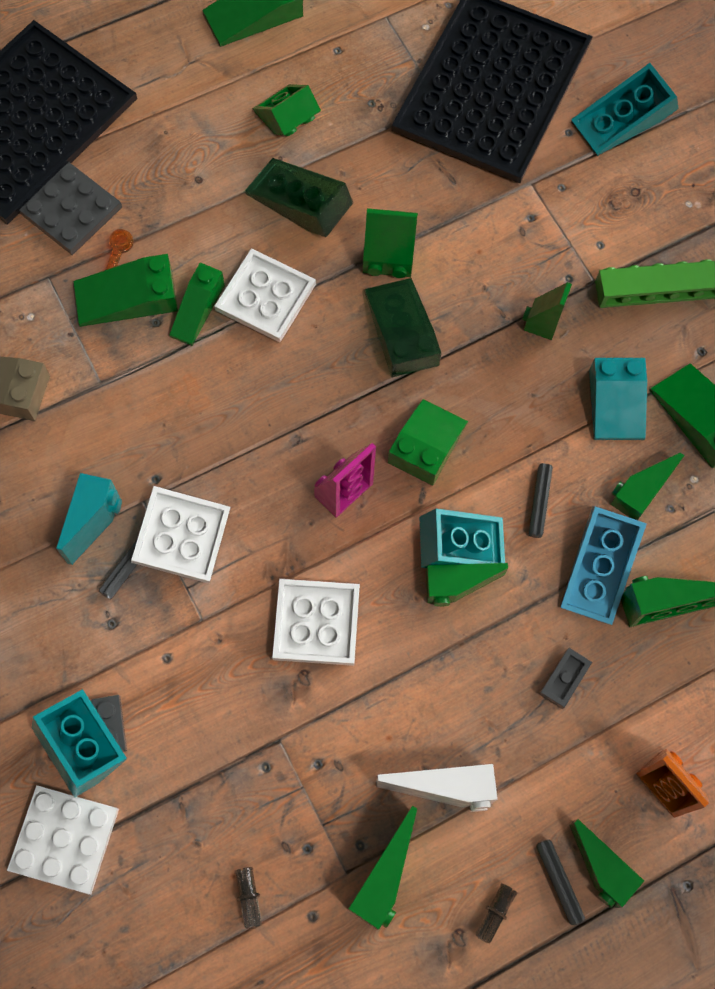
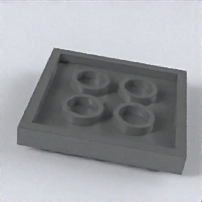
[19,162,122,255]

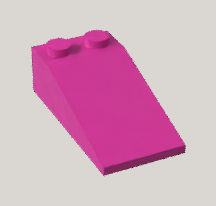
[314,443,376,518]

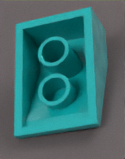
[589,358,647,440]
[56,473,122,565]
[419,508,505,568]

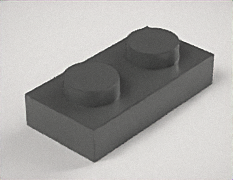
[540,648,592,709]
[91,695,127,752]

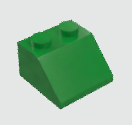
[252,84,321,137]

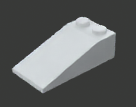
[376,764,497,812]

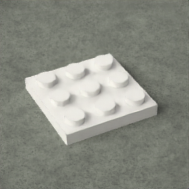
[215,248,316,342]
[131,486,230,583]
[272,579,360,666]
[7,785,119,895]

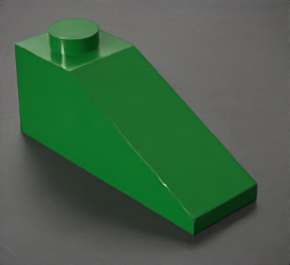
[169,262,225,346]
[522,282,572,340]
[610,453,685,520]
[426,563,508,607]
[569,819,644,908]

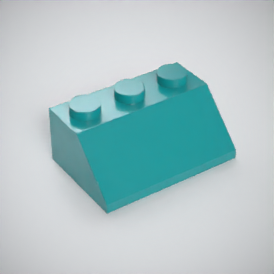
[31,689,127,798]

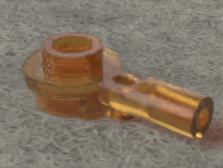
[106,229,134,270]

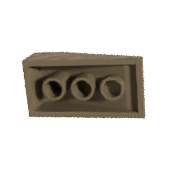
[0,357,50,421]

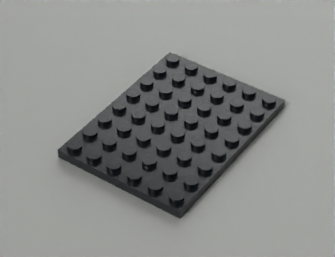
[391,0,593,183]
[0,20,138,224]

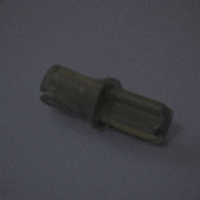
[235,867,262,929]
[476,883,518,943]

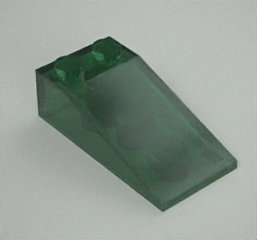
[245,158,353,237]
[364,278,441,378]

